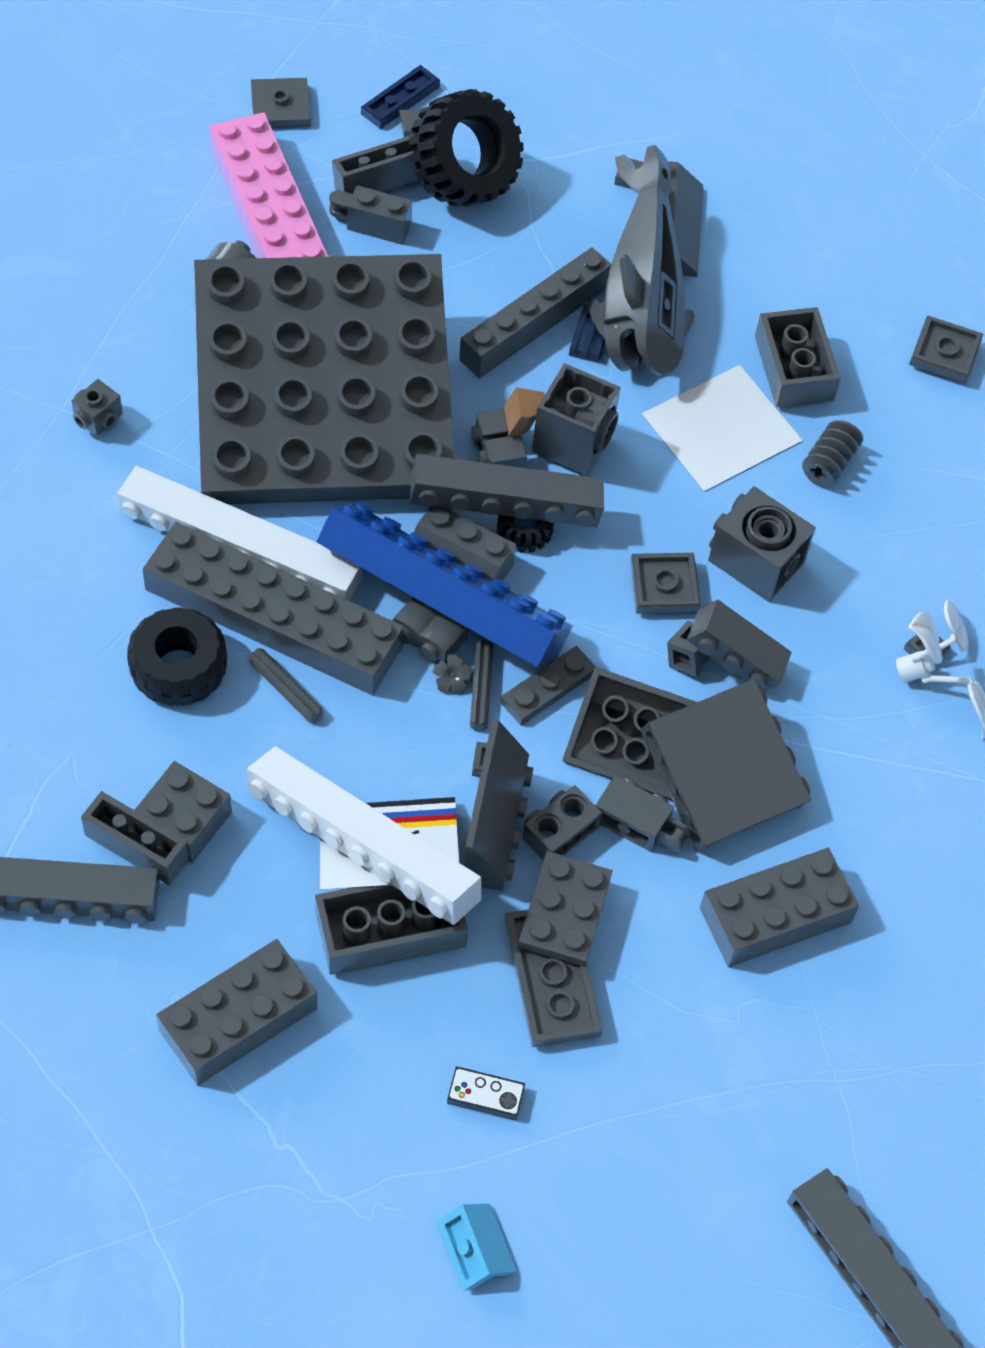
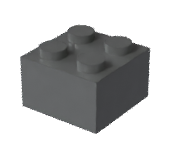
[135,761,232,863]

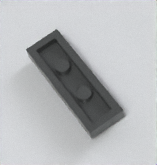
[500,645,596,725]

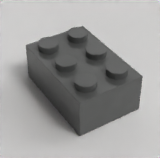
[755,307,841,407]

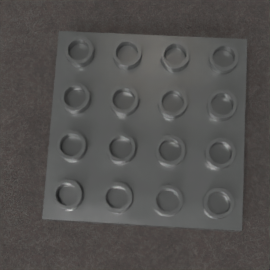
[194,254,454,504]

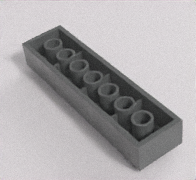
[142,521,404,696]

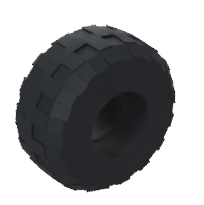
[127,607,227,706]

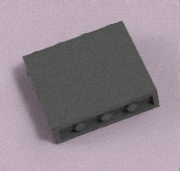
[641,679,811,852]

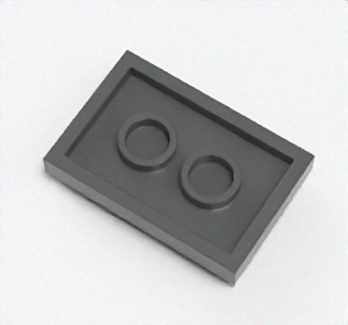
[518,851,613,967]

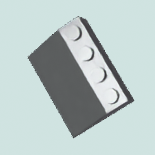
[562,667,697,799]
[464,719,534,891]

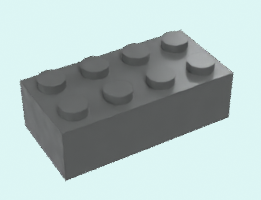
[700,847,859,967]
[315,885,468,975]
[156,939,317,1086]

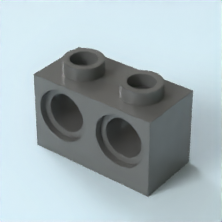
[522,785,602,861]

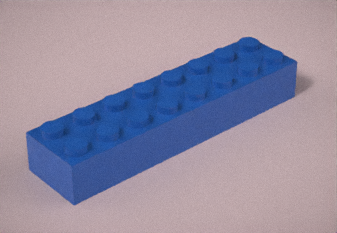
[316,502,573,667]

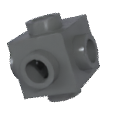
[71,379,123,436]

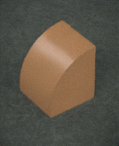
[504,387,545,436]

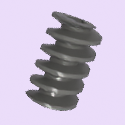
[802,420,864,488]

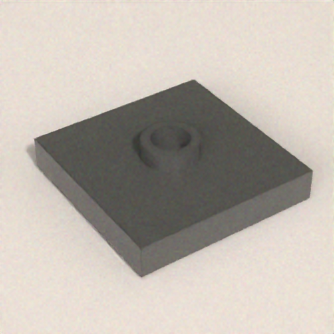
[251,77,311,128]
[909,315,984,383]
[630,552,701,614]

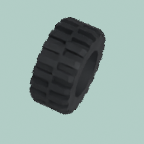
[409,89,524,207]

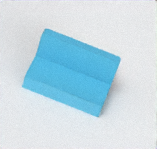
[437,1203,516,1291]

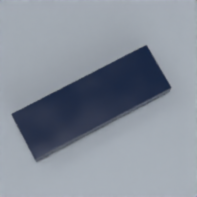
[361,65,440,129]

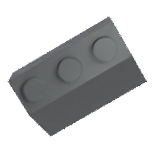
[414,506,516,581]

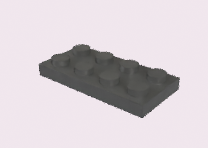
[505,910,602,1047]

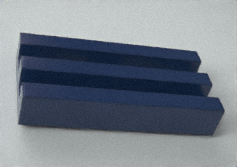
[569,304,605,363]

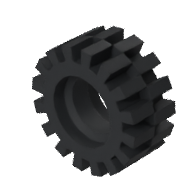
[497,515,554,553]

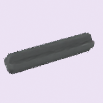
[470,641,493,730]
[249,648,323,723]

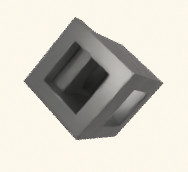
[667,620,710,677]

